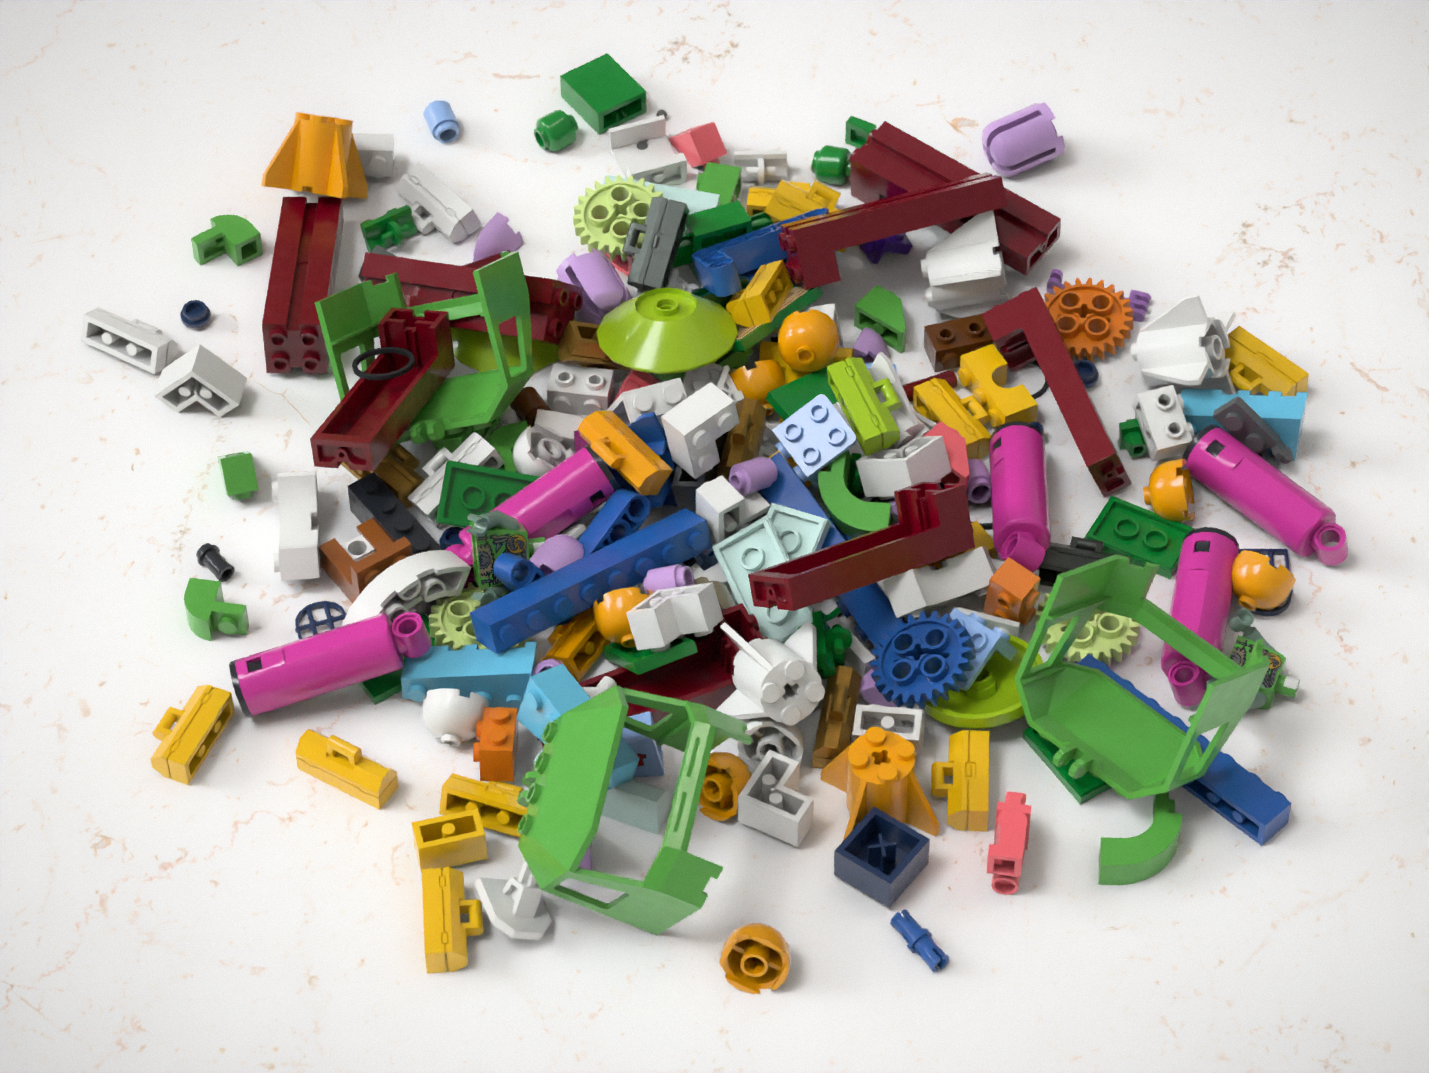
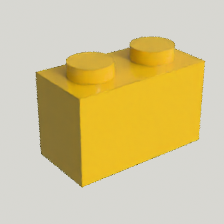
[411,808,487,873]

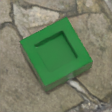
[845,115,877,148]

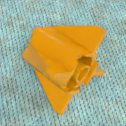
[261,112,368,199]
[820,727,940,842]

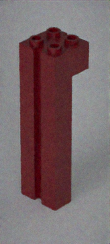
[849,121,1061,276]
[778,173,1008,290]
[262,197,344,373]
[361,252,583,346]
[981,287,1132,497]
[310,308,455,471]
[748,482,975,611]
[535,603,768,748]

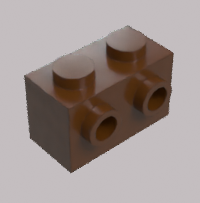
[923,314,994,372]

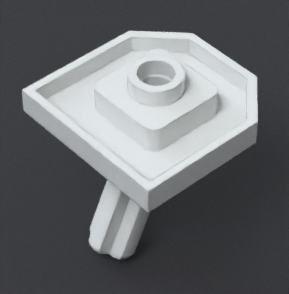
[475,860,552,940]

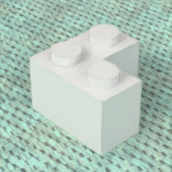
[154,344,247,417]
[661,382,740,479]
[856,436,952,500]
[696,475,771,547]
[626,582,723,652]
[738,750,814,847]

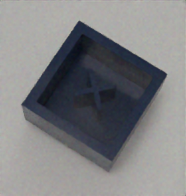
[834,807,930,908]

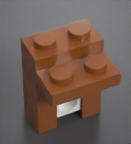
[318,518,413,604]

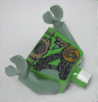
[466,510,545,610]
[1206,608,1300,710]

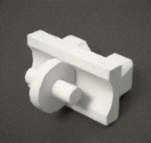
[734,149,787,184]

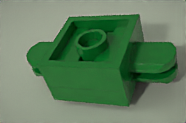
[673,200,774,282]

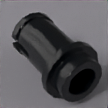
[196,543,235,582]

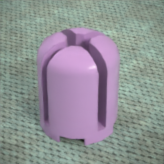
[982,102,1065,177]
[556,249,632,325]

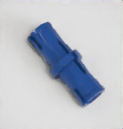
[890,909,950,972]

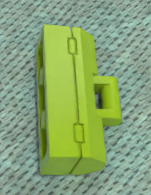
[827,357,902,456]

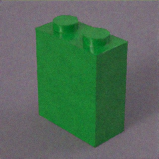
[560,53,647,135]

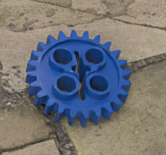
[870,611,976,710]

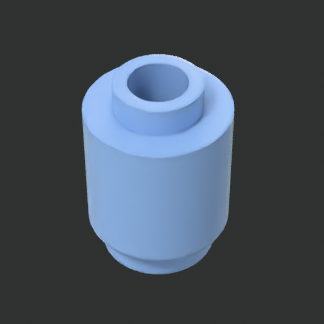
[423,100,459,143]

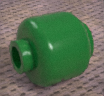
[533,110,578,152]
[811,145,852,186]

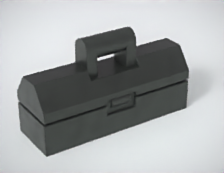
[622,197,689,291]
[1037,536,1133,587]

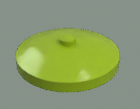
[924,634,1043,729]

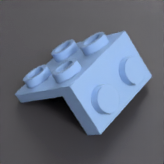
[772,394,857,488]
[949,607,1018,691]

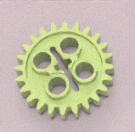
[573,175,663,262]
[429,582,532,650]
[1035,593,1141,667]

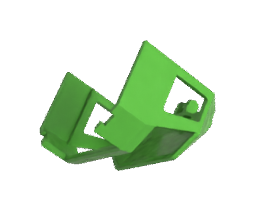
[315,251,534,444]
[1014,554,1270,800]
[517,685,753,935]

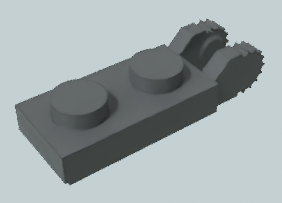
[1213,396,1293,468]

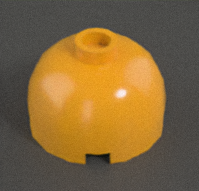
[778,309,840,373]
[729,360,786,416]
[1143,459,1195,523]
[1232,550,1296,611]
[593,587,654,648]
[699,751,752,821]
[720,923,791,994]

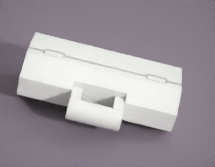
[396,161,482,243]
[81,307,178,374]
[407,432,505,528]

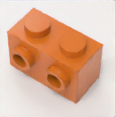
[983,557,1040,626]
[473,707,519,782]

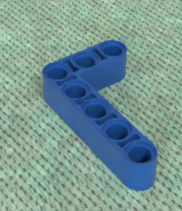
[691,208,829,297]
[493,489,651,625]

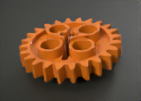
[1044,278,1134,362]

